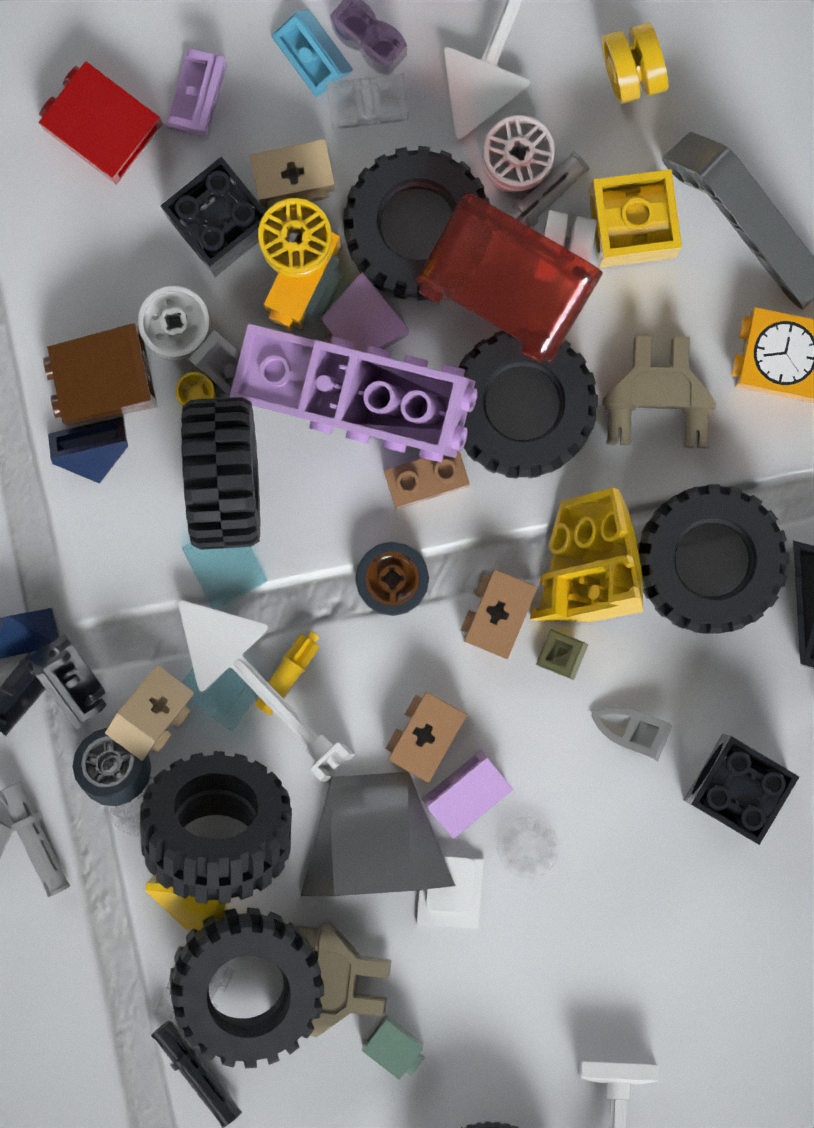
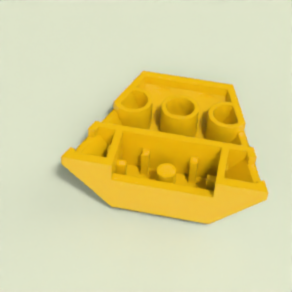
[530,488,643,622]

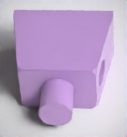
[320,272,409,353]

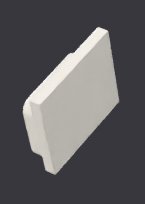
[417,855,484,929]

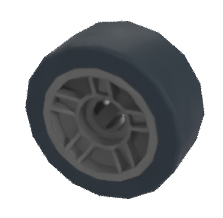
[72,727,152,806]

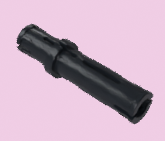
[151,1019,242,1128]

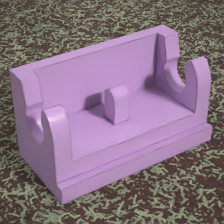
[166,49,227,138]
[422,750,514,839]

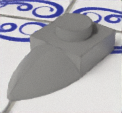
[591,707,672,762]

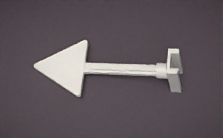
[444,0,530,140]
[178,600,355,782]
[579,1061,660,1128]

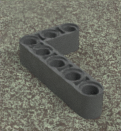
[662,132,814,310]

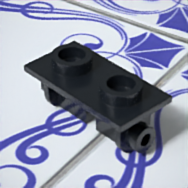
[0,653,45,736]

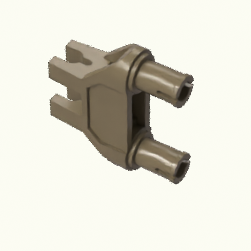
[602,335,716,448]
[275,923,392,1037]

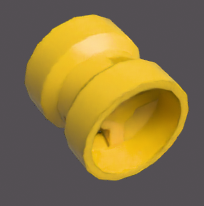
[175,372,217,407]

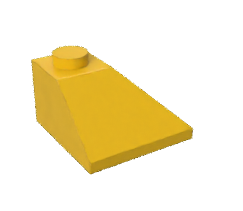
[145,876,229,931]

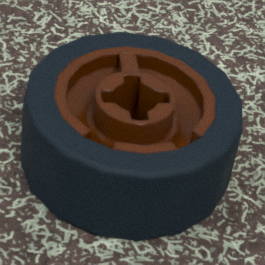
[355,542,429,616]

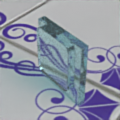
[305,255,344,323]
[181,543,268,609]
[182,667,268,732]

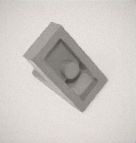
[188,330,240,396]

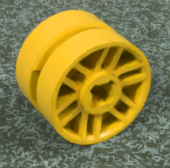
[601,22,668,104]
[258,198,333,278]

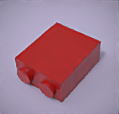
[38,61,163,185]

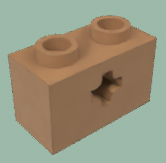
[384,450,470,510]
[460,569,538,659]
[385,691,467,783]

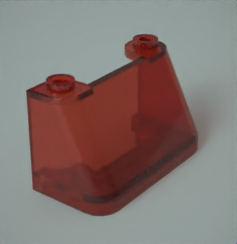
[415,192,603,364]

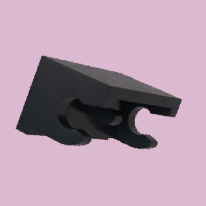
[29,634,107,730]

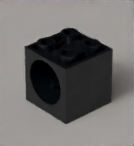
[160,156,266,277]
[684,734,800,845]

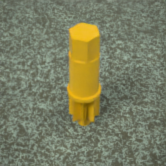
[254,630,320,716]

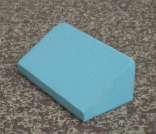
[271,9,353,97]

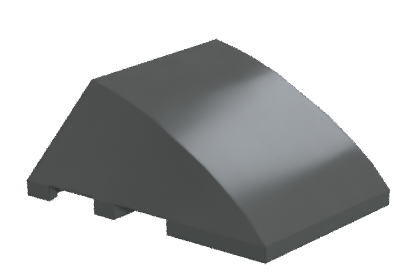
[301,772,456,896]

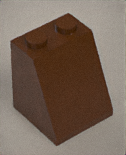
[43,323,158,426]

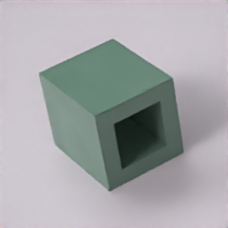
[362,1015,425,1080]

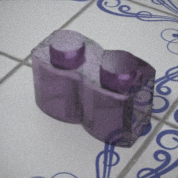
[330,0,407,76]

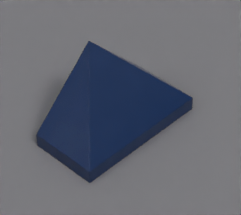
[48,416,128,484]
[0,608,59,659]

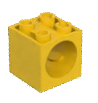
[588,169,682,268]

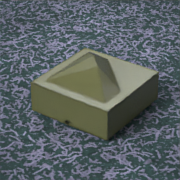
[536,629,589,680]

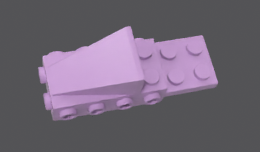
[229,324,477,463]

